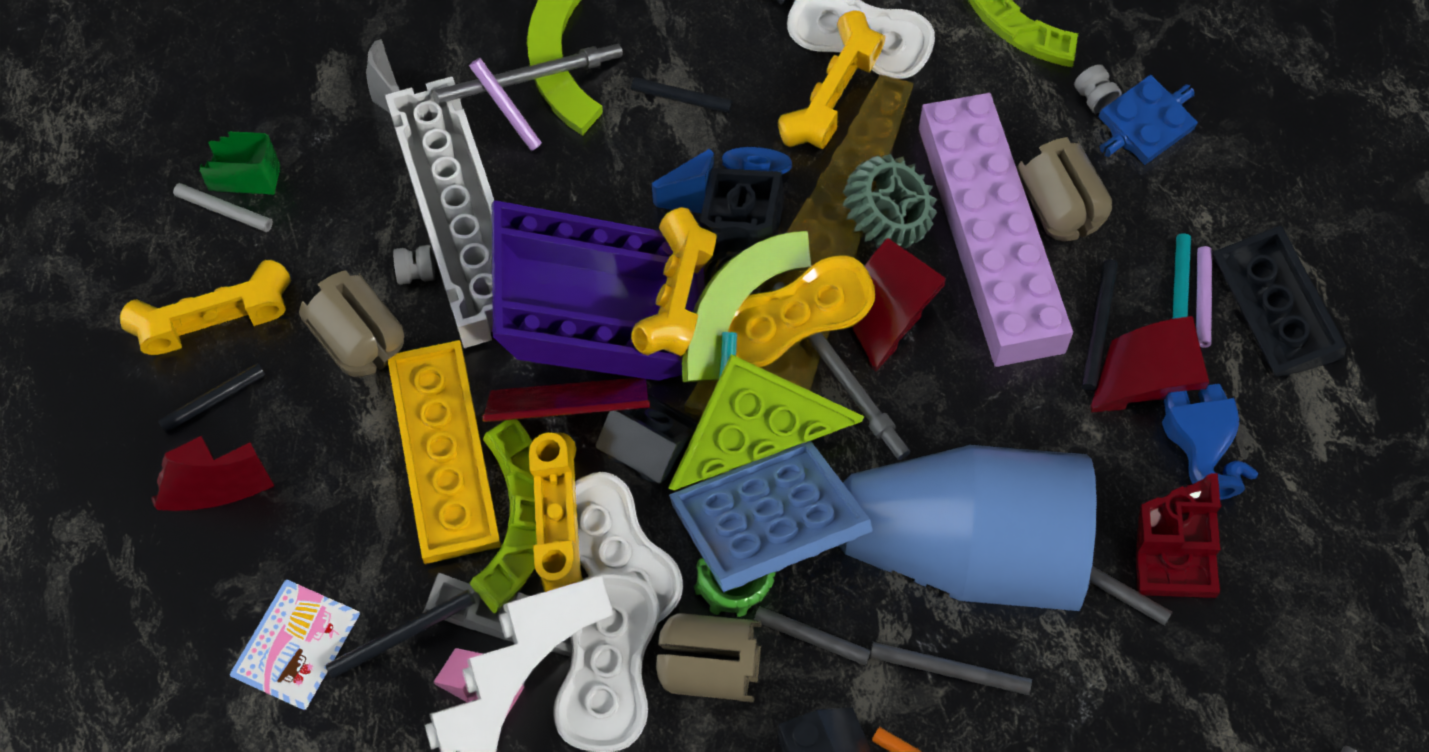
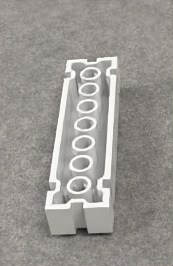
[385,76,494,348]

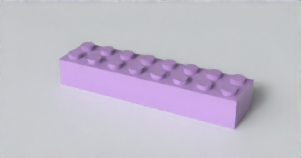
[919,93,1073,367]

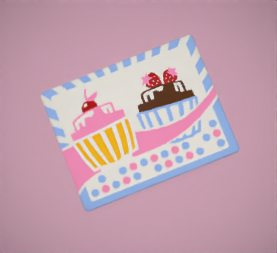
[230,580,360,710]

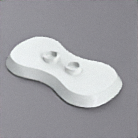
[787,0,935,79]
[575,472,683,622]
[554,573,659,752]

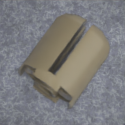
[1017,137,1112,242]
[299,270,405,378]
[656,613,761,702]

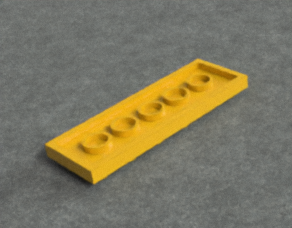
[388,340,501,564]

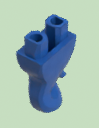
[1162,384,1258,500]

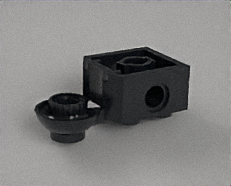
[700,168,784,295]

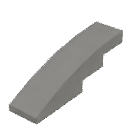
[423,573,572,657]

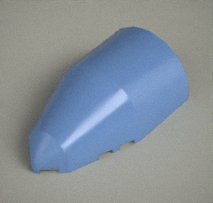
[838,445,1097,611]

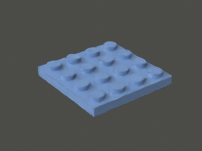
[669,441,873,592]

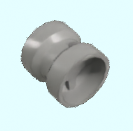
[1074,65,1122,114]
[393,245,435,285]

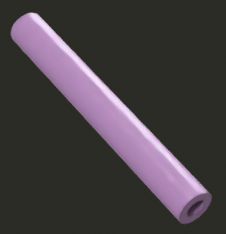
[469,58,542,151]
[1196,246,1212,348]

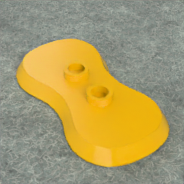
[728,255,875,368]

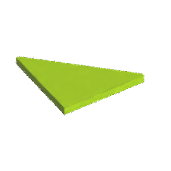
[668,354,864,491]

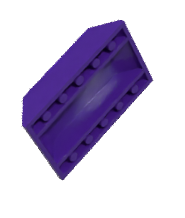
[491,200,705,381]

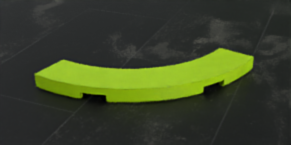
[527,0,603,136]
[968,0,1078,67]
[682,231,811,382]
[469,419,537,614]

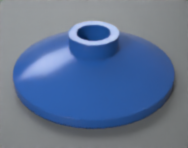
[722,147,792,174]

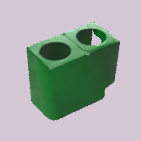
[199,131,280,195]

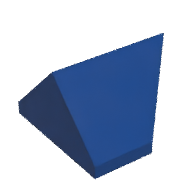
[652,149,714,213]

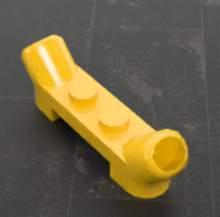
[778,10,886,149]
[631,207,717,356]
[120,260,291,355]
[529,433,583,592]

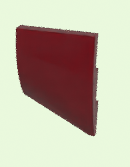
[852,238,946,372]
[1090,316,1209,413]
[152,436,274,511]
[1136,473,1221,598]

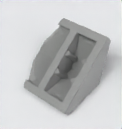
[366,39,400,113]

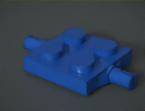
[1098,75,1198,165]

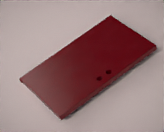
[482,378,650,422]

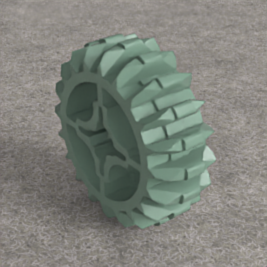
[842,154,937,248]

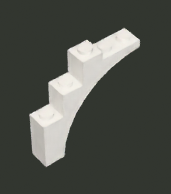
[425,575,613,752]

